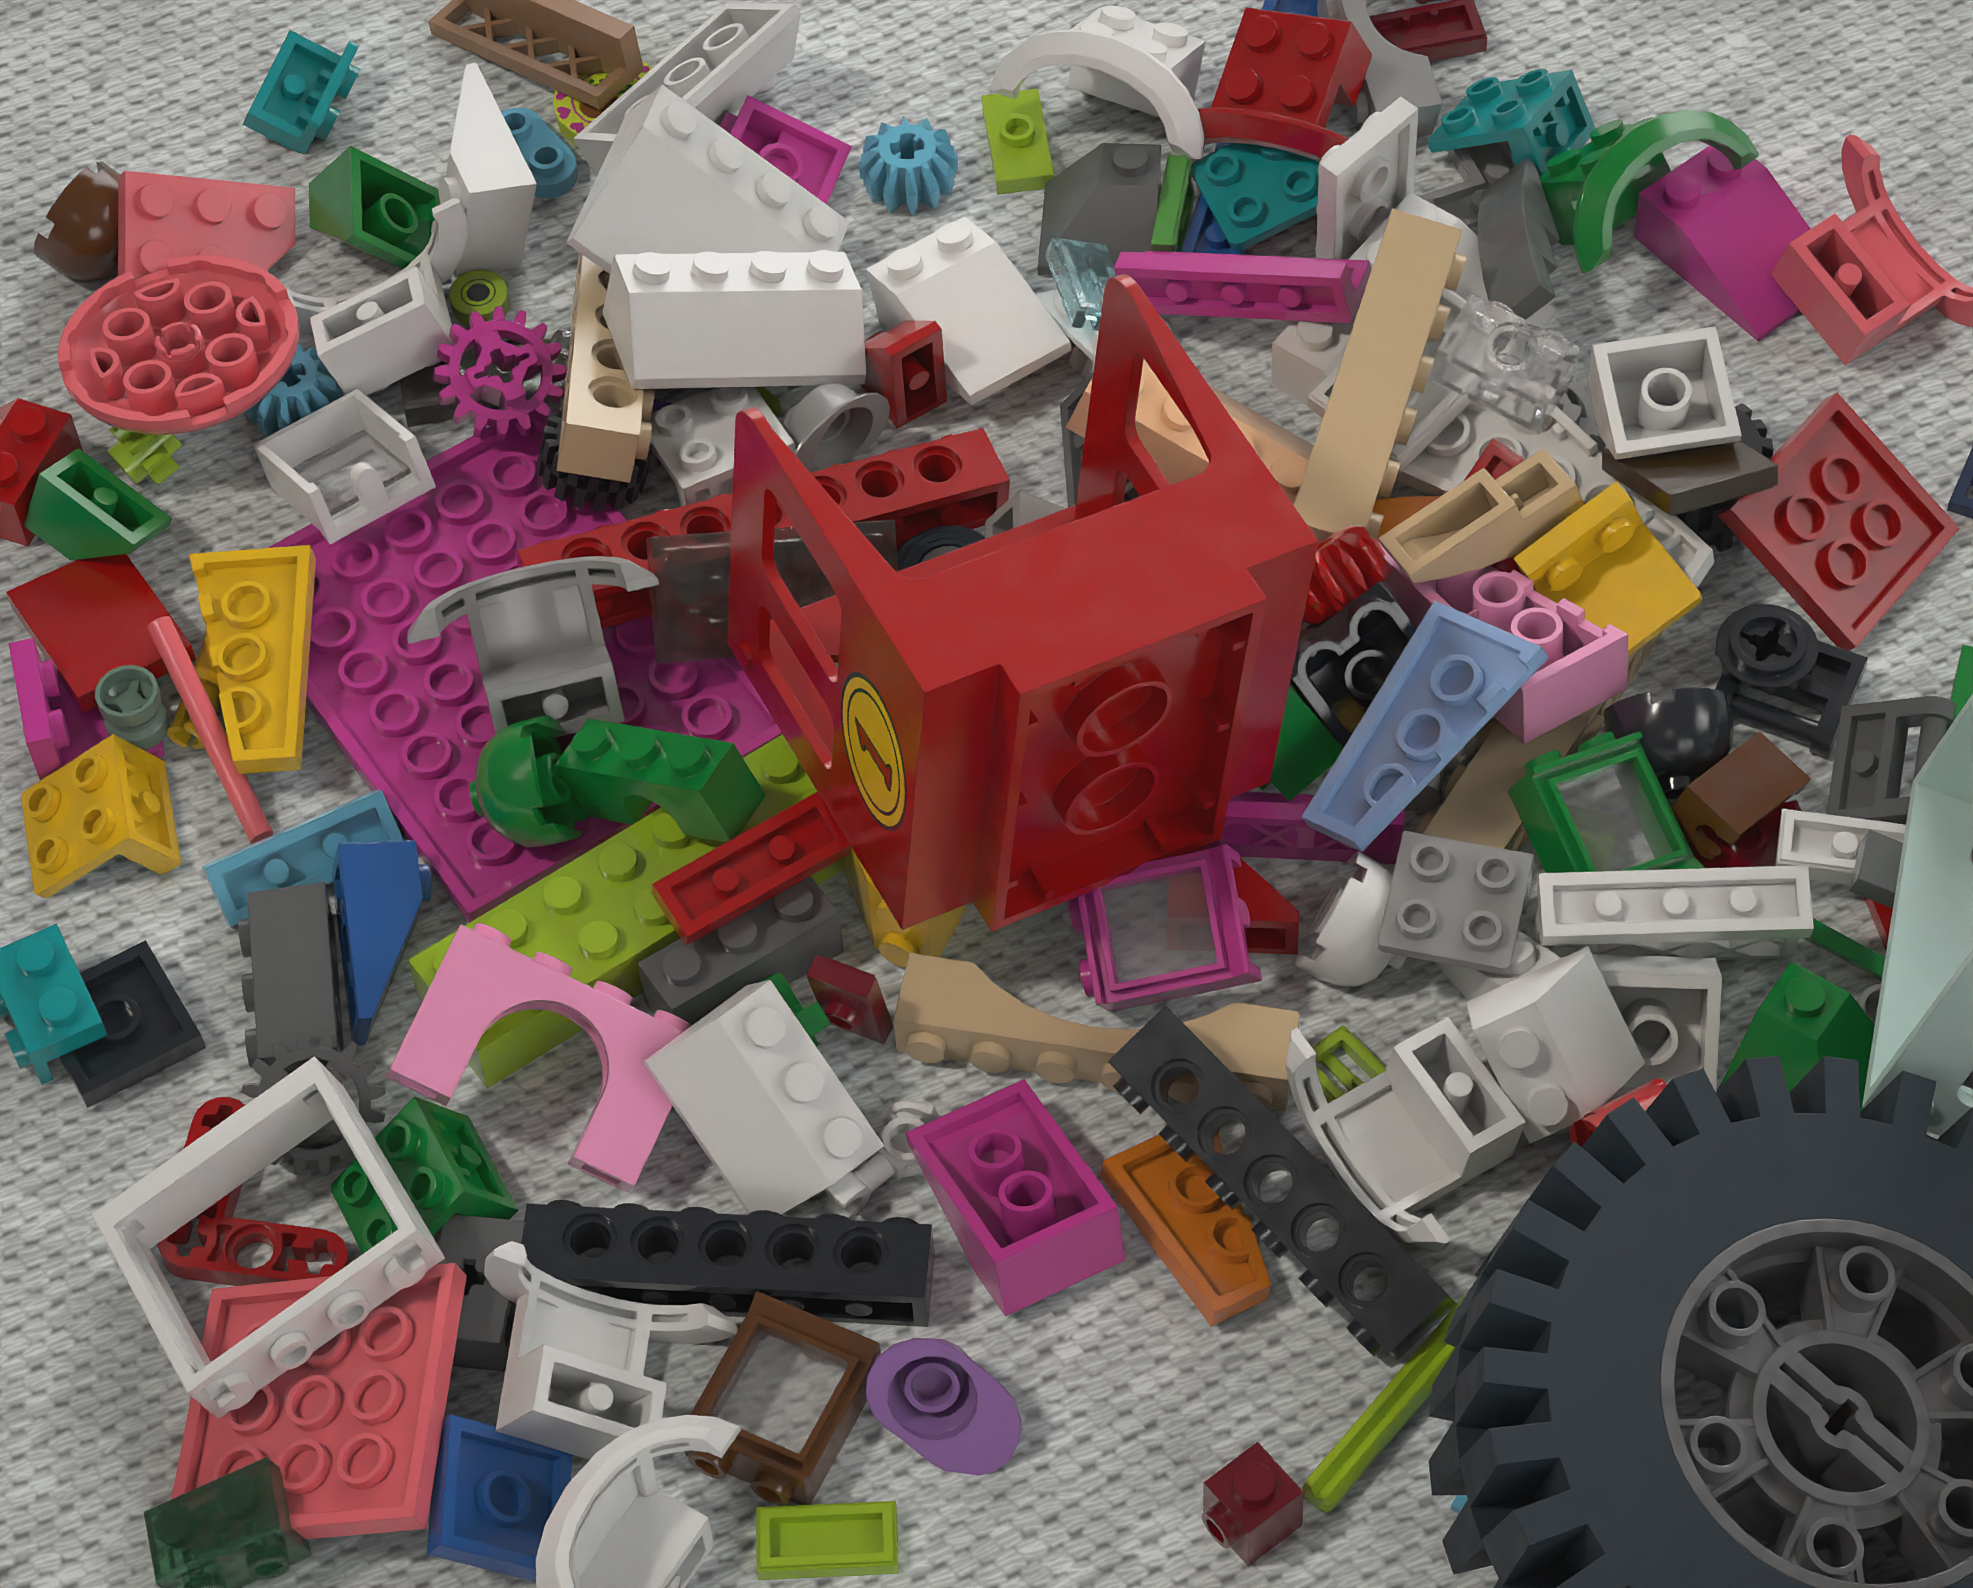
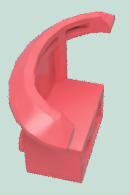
[1771,134,1973,366]

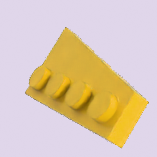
[189,545,316,774]

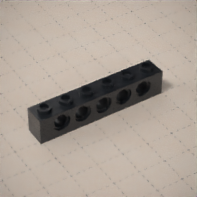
[1108,1005,1457,1360]
[521,1200,935,1327]

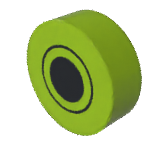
[449,270,510,327]

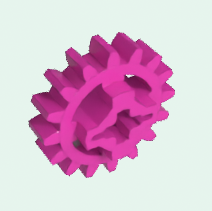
[433,306,567,441]

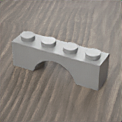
[1317,0,1443,138]

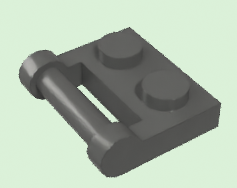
[1826,696,1956,825]

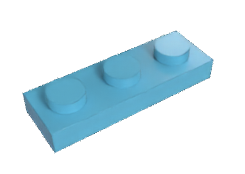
[202,789,404,927]

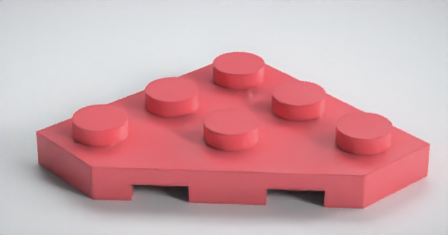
[118,170,296,279]

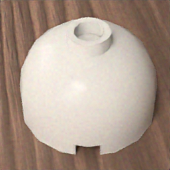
[1295,851,1407,986]

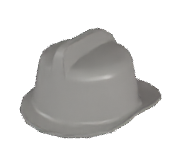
[783,383,890,473]

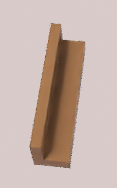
[428,0,644,110]

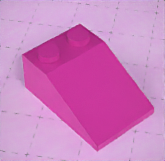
[1634,146,1811,341]
[905,1079,1126,1317]

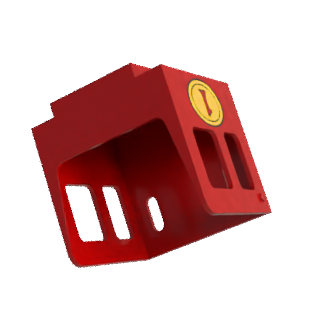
[727,274,1318,932]

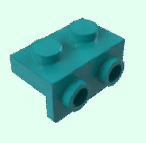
[242,30,361,154]
[0,923,107,1085]

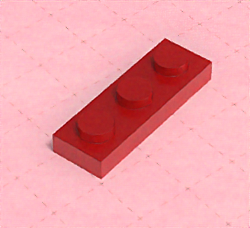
[651,792,851,946]

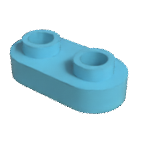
[501,108,578,198]

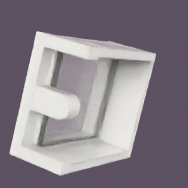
[253,389,436,544]

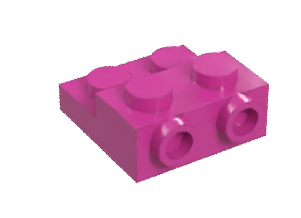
[720,95,852,204]

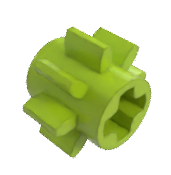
[107,427,182,486]

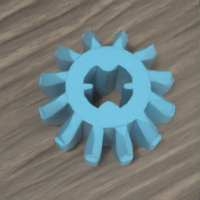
[859,116,958,216]
[245,343,344,438]

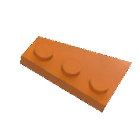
[1100,1129,1271,1327]

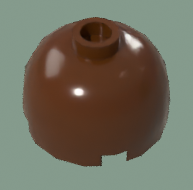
[34,161,120,281]

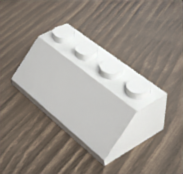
[573,2,801,178]
[602,250,866,389]

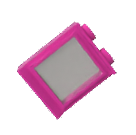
[1068,844,1262,1012]

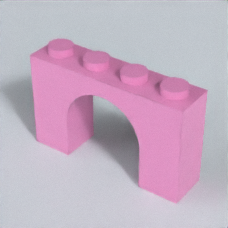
[385,923,692,1192]

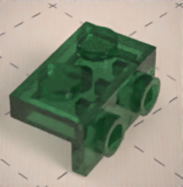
[144,1457,312,1588]

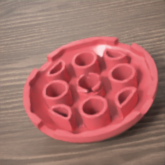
[58,255,300,435]

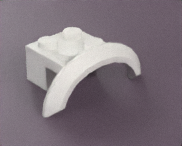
[990,6,1206,159]
[286,198,468,396]
[1286,1017,1526,1252]
[484,1241,738,1460]
[536,1415,741,1588]

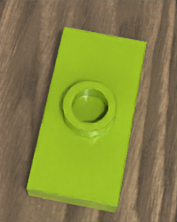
[981,88,1054,195]

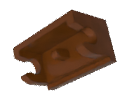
[1671,731,1811,860]

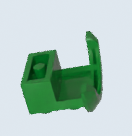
[1539,109,1759,273]

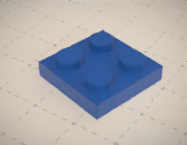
[427,1414,573,1582]

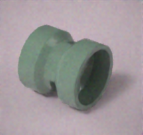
[95,665,169,751]

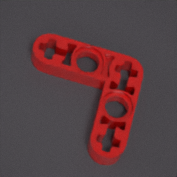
[157,1097,351,1286]

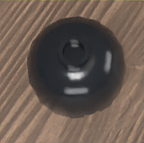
[1603,687,1733,799]

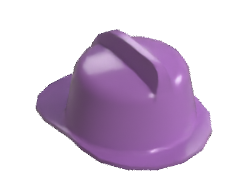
[866,1338,1021,1476]

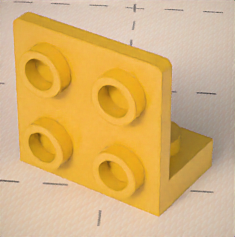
[1514,481,1702,657]
[21,734,181,898]

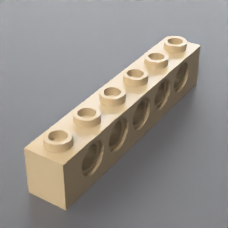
[557,252,655,483]

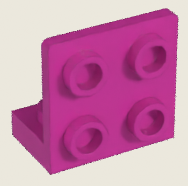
[8,638,165,780]

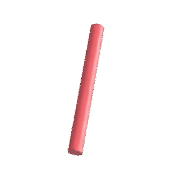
[147,616,273,844]

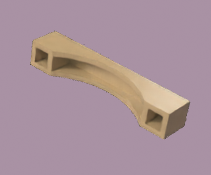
[893,953,1300,1111]

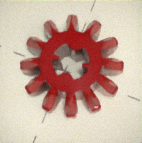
[1303,526,1391,624]

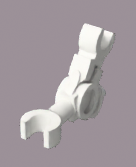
[824,1100,939,1219]

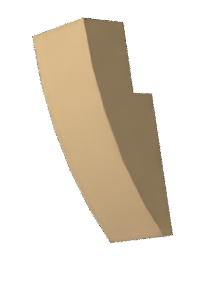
[1378,448,1584,583]

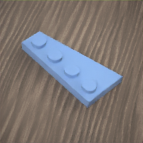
[1302,600,1549,852]

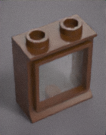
[685,1291,881,1506]

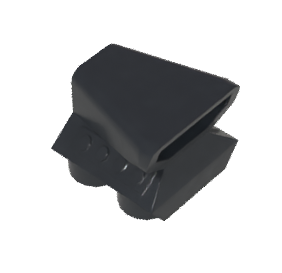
[1290,581,1417,748]

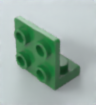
[330,1096,519,1254]

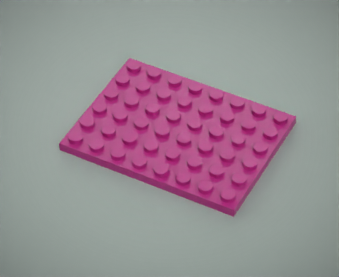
[267,416,782,923]

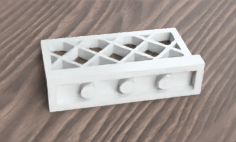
[1531,865,1814,960]

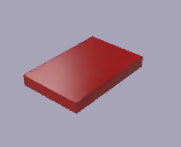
[6,554,196,713]

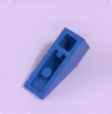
[332,840,431,1046]

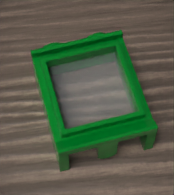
[1508,732,1705,873]

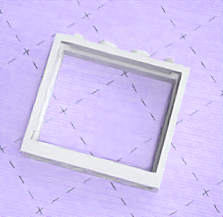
[92,1056,445,1419]

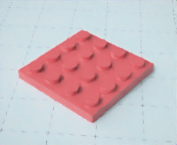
[164,1263,467,1550]

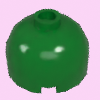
[470,715,587,847]

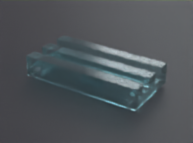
[1045,238,1116,331]

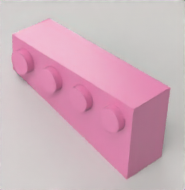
[1378,542,1628,744]

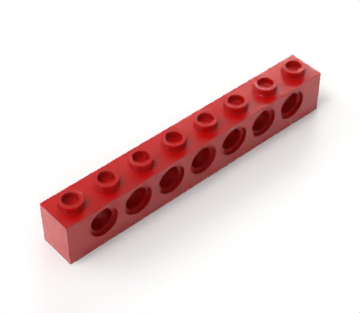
[517,428,1010,628]

